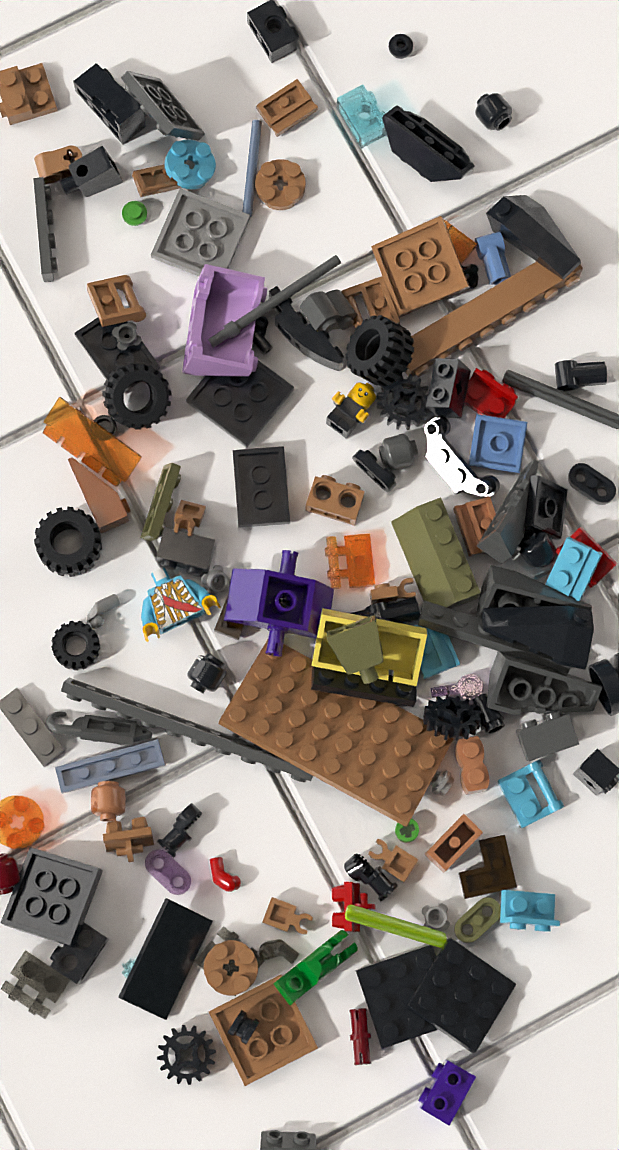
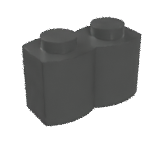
[299,289,358,333]

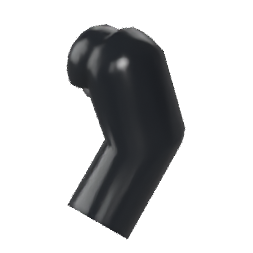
[253,316,273,355]

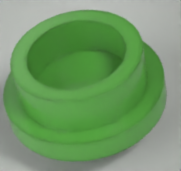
[122,201,147,226]

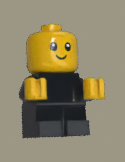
[326,382,376,439]

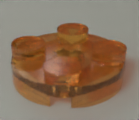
[0,795,45,850]

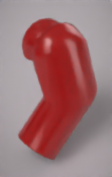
[209,857,241,892]

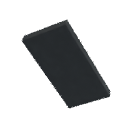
[118,898,213,1020]

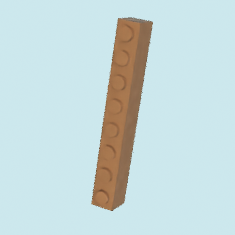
[405,261,583,377]

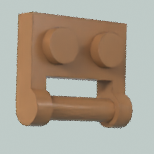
[87,275,146,327]
[342,276,400,328]

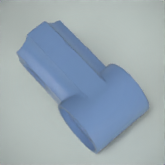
[474,232,511,285]

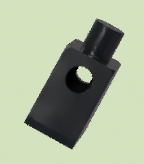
[60,145,123,197]

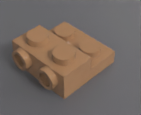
[0,63,58,125]

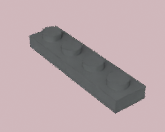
[33,177,58,282]

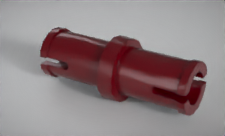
[349,1008,372,1066]

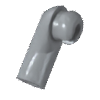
[87,594,120,629]

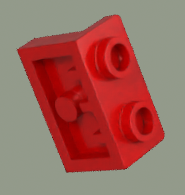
[464,368,518,418]

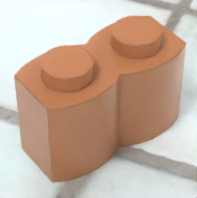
[455,736,489,795]

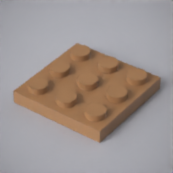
[371,216,470,317]
[208,974,318,1086]

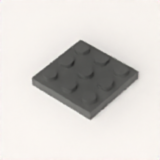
[121,71,205,141]

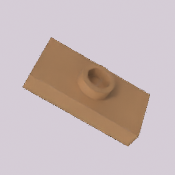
[132,164,182,197]

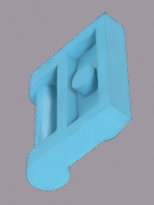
[497,759,565,829]

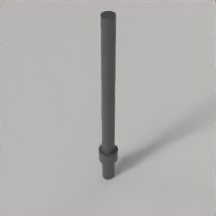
[208,255,341,348]

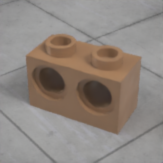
[305,475,365,526]

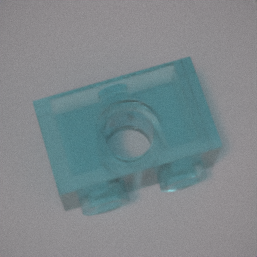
[336,84,387,149]

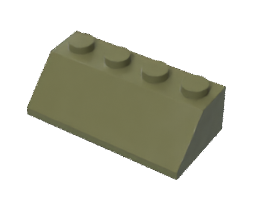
[391,497,481,609]

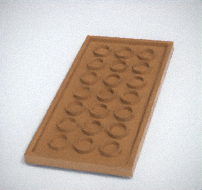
[218,639,454,827]

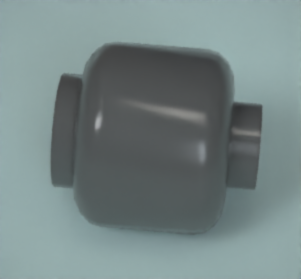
[378,434,418,470]

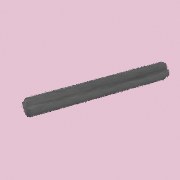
[502,370,619,429]

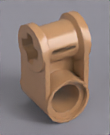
[34,145,82,184]

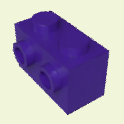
[418,1060,476,1126]

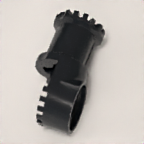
[157,803,203,858]
[344,853,398,902]

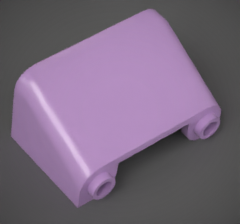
[182,264,267,376]

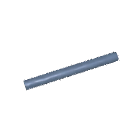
[242,120,262,217]

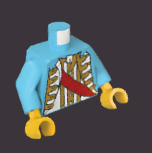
[141,568,221,642]

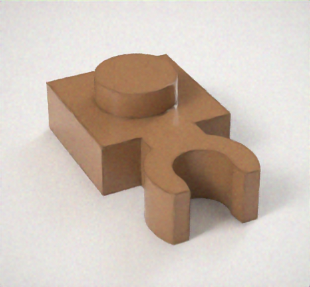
[174,500,206,536]
[368,839,419,883]
[262,897,313,935]

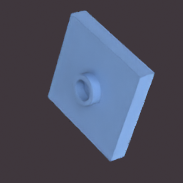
[468,414,528,473]

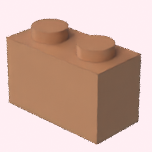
[424,814,483,873]

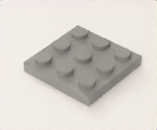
[151,188,250,276]

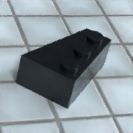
[73,63,146,145]

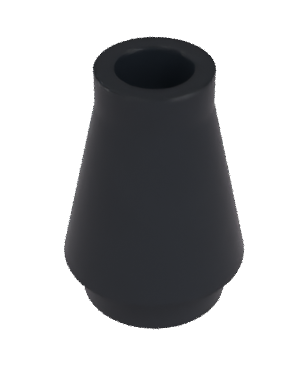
[472,693,505,735]

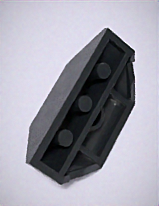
[382,105,475,182]

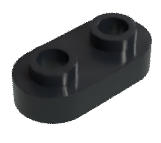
[352,449,397,493]
[568,463,616,505]

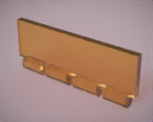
[42,397,142,487]

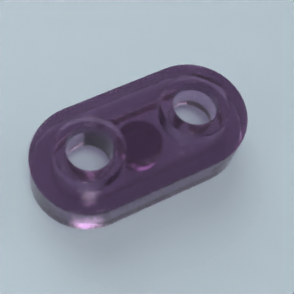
[145,849,192,895]

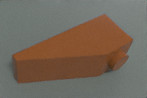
[68,457,131,534]

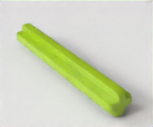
[345,905,447,948]

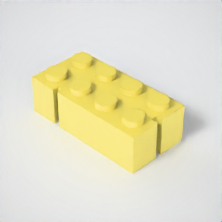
[312,608,427,686]

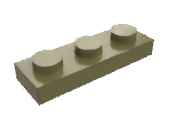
[140,463,181,541]

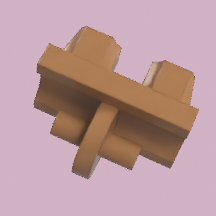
[103,817,154,863]

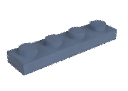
[55,739,165,794]

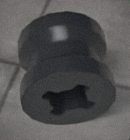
[228,1010,260,1045]

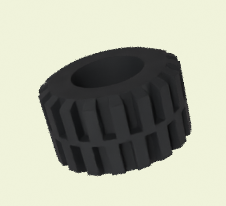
[345,315,414,387]
[102,362,172,430]
[34,506,102,577]

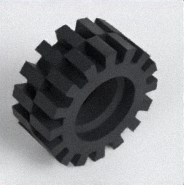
[51,621,100,671]

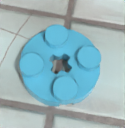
[164,140,216,190]

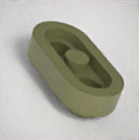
[454,897,501,943]

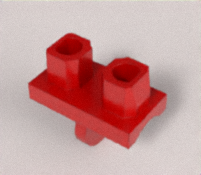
[332,882,376,932]

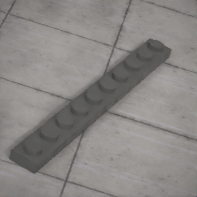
[61,677,313,782]

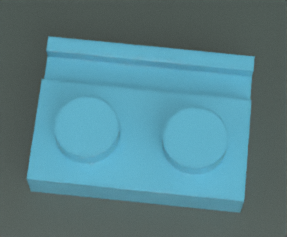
[545,537,603,601]
[415,625,460,679]

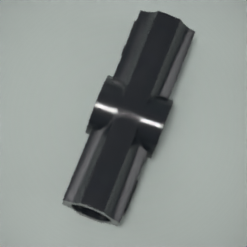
[350,597,420,624]

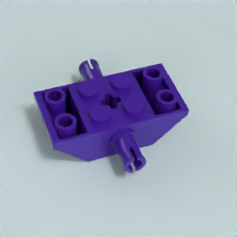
[224,550,334,657]

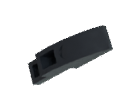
[269,286,345,371]

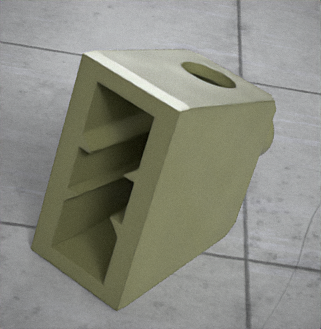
[326,615,383,684]

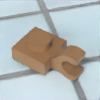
[369,578,416,605]

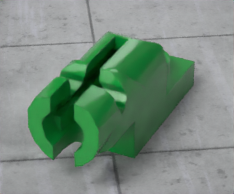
[273,930,358,1005]

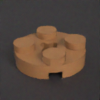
[255,159,306,210]
[204,940,258,996]

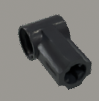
[554,360,607,391]

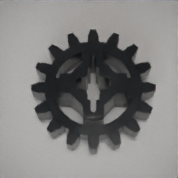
[376,374,430,430]
[423,695,481,741]
[157,1025,216,1085]

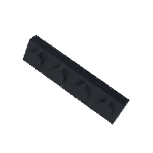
[311,666,417,707]

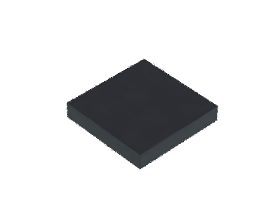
[524,475,568,540]

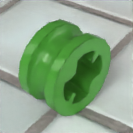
[395,818,419,843]

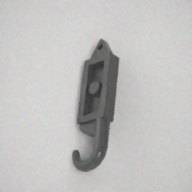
[46,711,152,746]

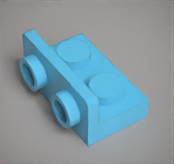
[500,890,560,932]

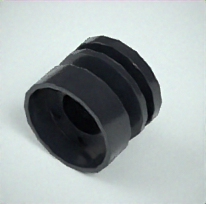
[588,653,619,716]

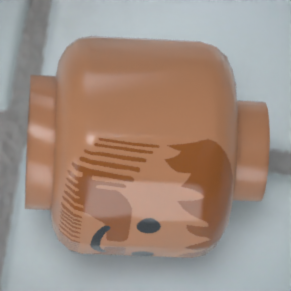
[91,781,126,822]

